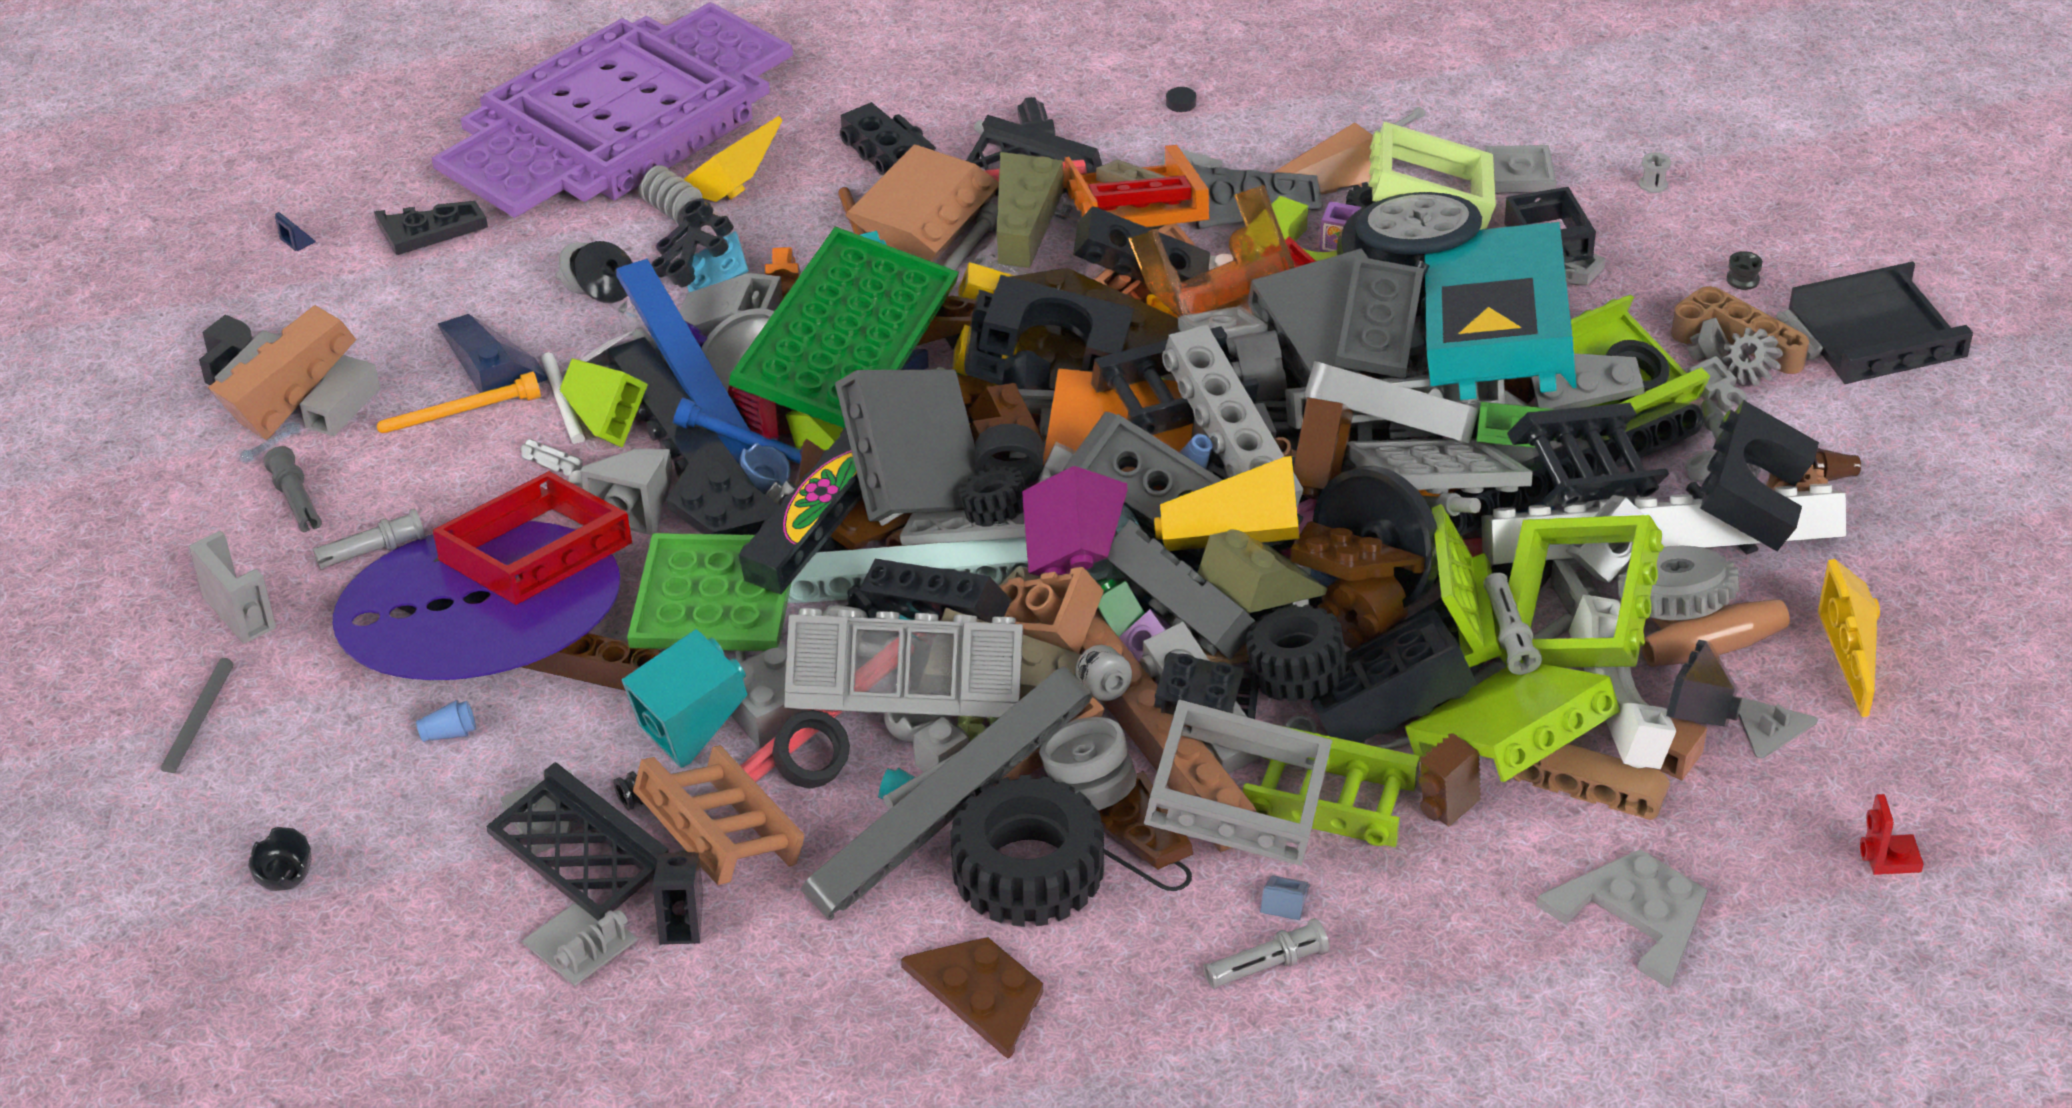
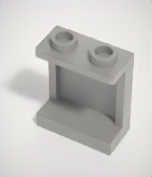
[189,531,276,644]

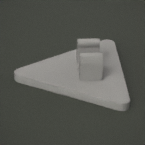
[1739,697,1818,759]

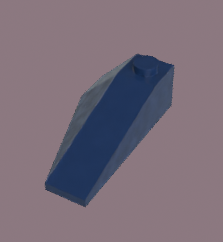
[438,314,548,393]

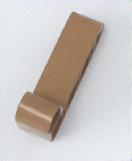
[1671,286,1809,374]
[1513,744,1670,820]

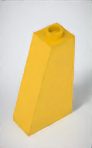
[1154,456,1299,551]

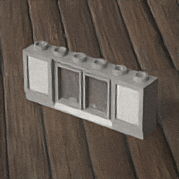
[784,608,1023,718]

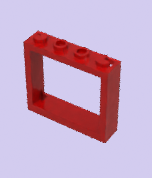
[433,471,632,605]

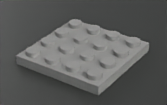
[1345,438,1532,494]

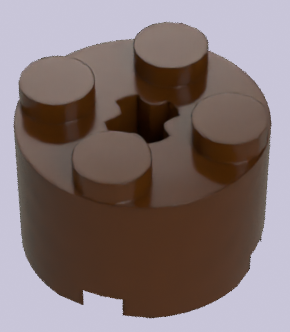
[1318,576,1408,649]

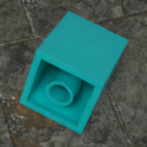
[622,629,748,768]

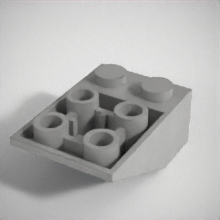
[679,273,783,336]

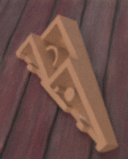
[1272,122,1373,195]

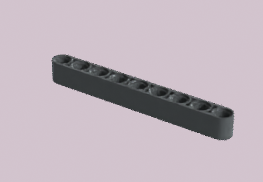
[801,666,1093,920]

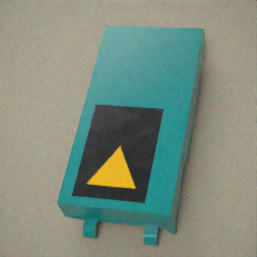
[1425,222,1577,400]

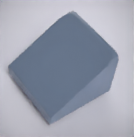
[1260,875,1310,920]

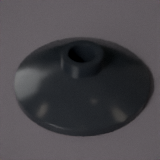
[574,241,633,303]

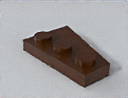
[1098,771,1194,870]

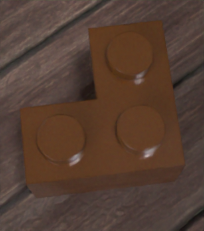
[968,383,1044,461]

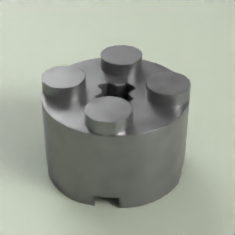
[1227,330,1287,401]

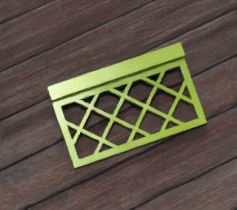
[1431,504,1503,667]

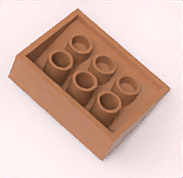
[845,144,999,262]

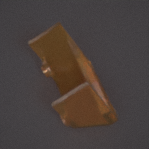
[1128,185,1295,317]

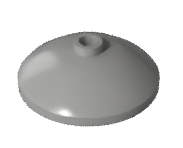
[701,308,774,391]

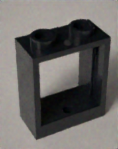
[1504,187,1596,263]

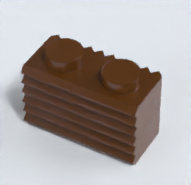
[1419,733,1481,827]

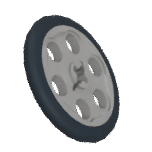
[1355,192,1482,255]

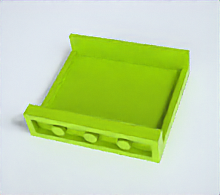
[1571,294,1710,414]
[1405,660,1620,782]

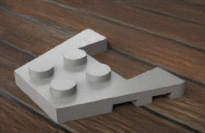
[1536,849,1708,988]

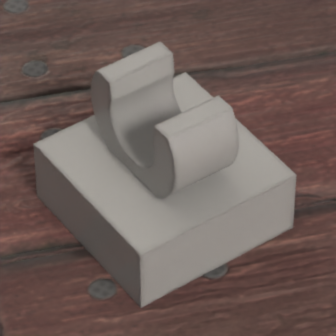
[1687,318,1729,364]

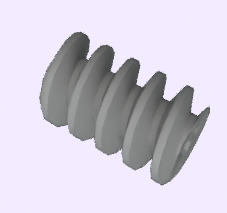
[638,165,702,225]

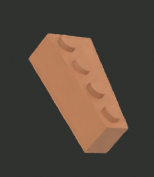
[208,305,357,440]
[999,567,1104,653]

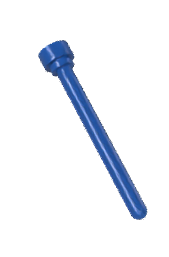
[673,397,801,464]

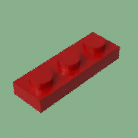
[1088,176,1191,211]

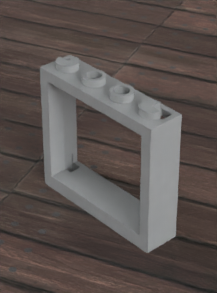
[1144,700,1332,866]

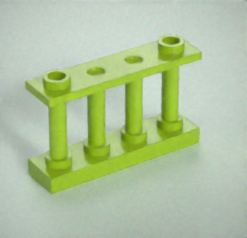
[1243,724,1420,847]

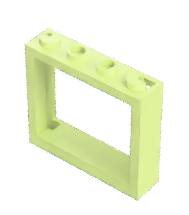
[1368,121,1496,230]

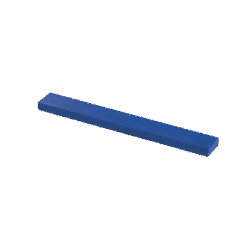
[616,259,752,464]

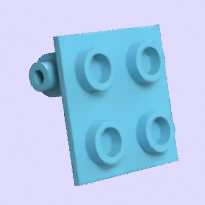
[687,231,749,292]

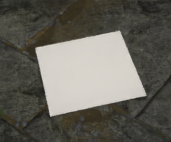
[561,329,637,372]

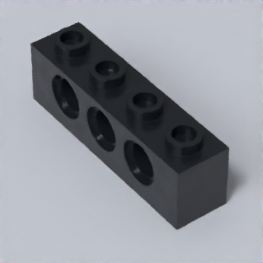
[840,102,928,175]
[1073,206,1210,292]
[859,558,1012,623]

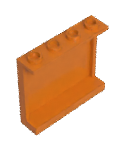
[1063,145,1209,227]
[1043,368,1193,491]

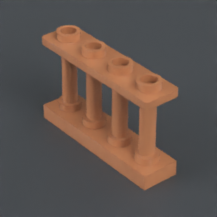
[633,745,804,885]

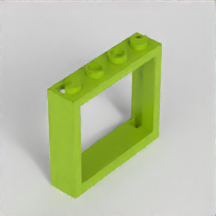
[1499,515,1664,668]

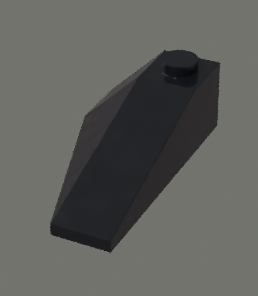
[1666,639,1742,727]

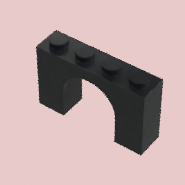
[979,275,1134,372]
[1700,400,1819,552]

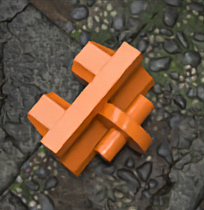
[765,247,801,299]

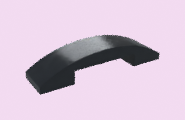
[964,289,1005,385]

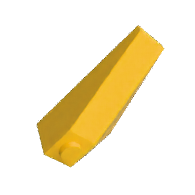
[684,116,783,202]
[1818,559,1880,717]

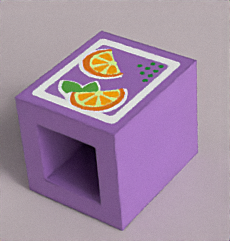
[1320,201,1361,252]

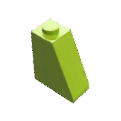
[559,358,648,448]

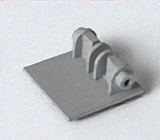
[522,903,638,986]

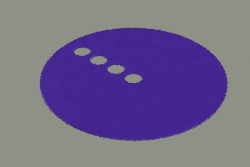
[332,521,621,680]

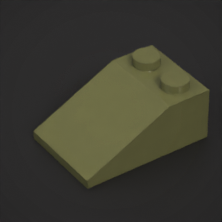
[1198,529,1328,613]

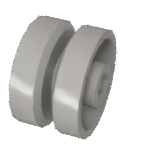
[1039,717,1137,810]

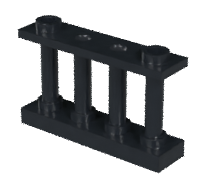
[1091,326,1259,435]
[1507,403,1669,507]

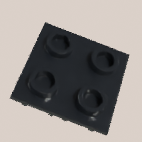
[1154,652,1244,715]

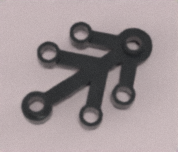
[651,198,734,288]

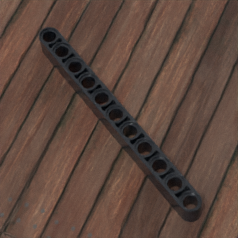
[1431,401,1704,536]

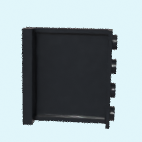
[1788,261,1973,384]

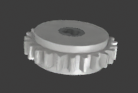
[1618,545,1739,620]

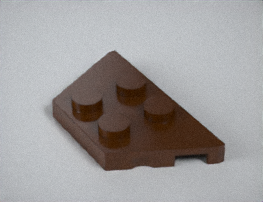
[796,439,912,550]
[1290,521,1425,581]
[901,937,1044,1059]

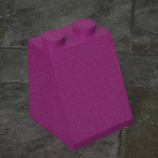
[1022,466,1128,577]

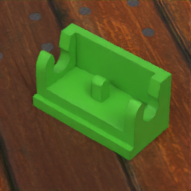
[1477,402,1553,448]

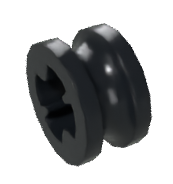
[613,771,644,811]

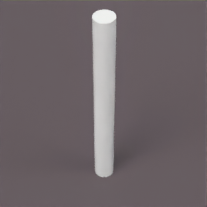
[541,352,585,444]

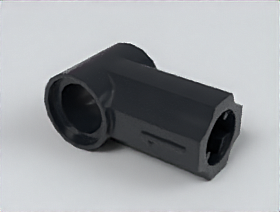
[1017,97,1056,135]

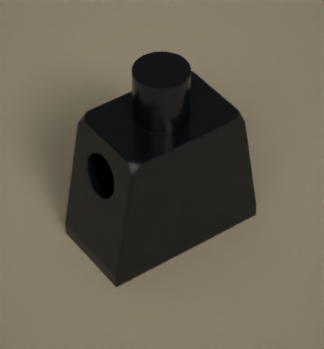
[653,850,703,945]

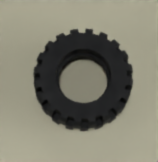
[950,775,1104,927]

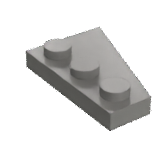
[1530,354,1644,410]

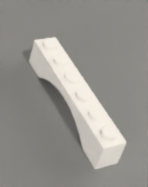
[1569,594,1676,769]

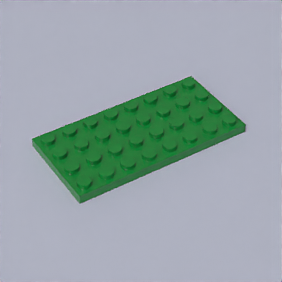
[728,226,959,429]

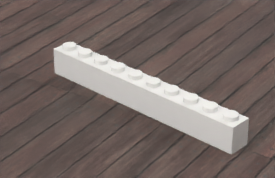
[1481,484,1846,564]

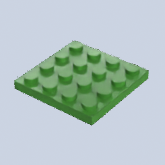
[627,533,792,651]

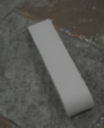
[1304,361,1480,443]

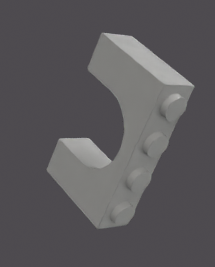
[215,330,380,437]

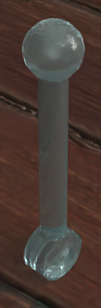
[239,422,301,463]

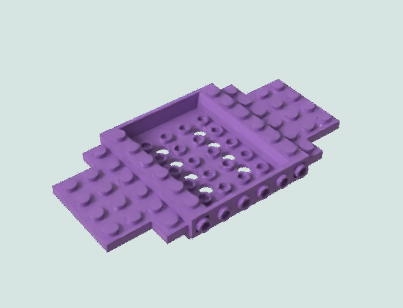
[432,2,793,218]

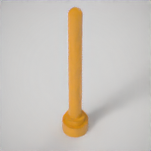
[377,371,541,433]

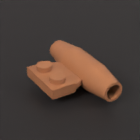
[1641,599,1790,667]

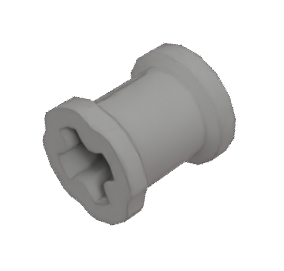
[1639,152,1671,193]

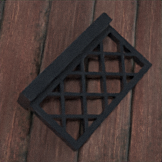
[966,115,1102,218]
[486,762,669,921]

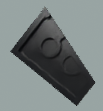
[374,200,488,255]

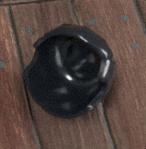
[248,827,312,891]

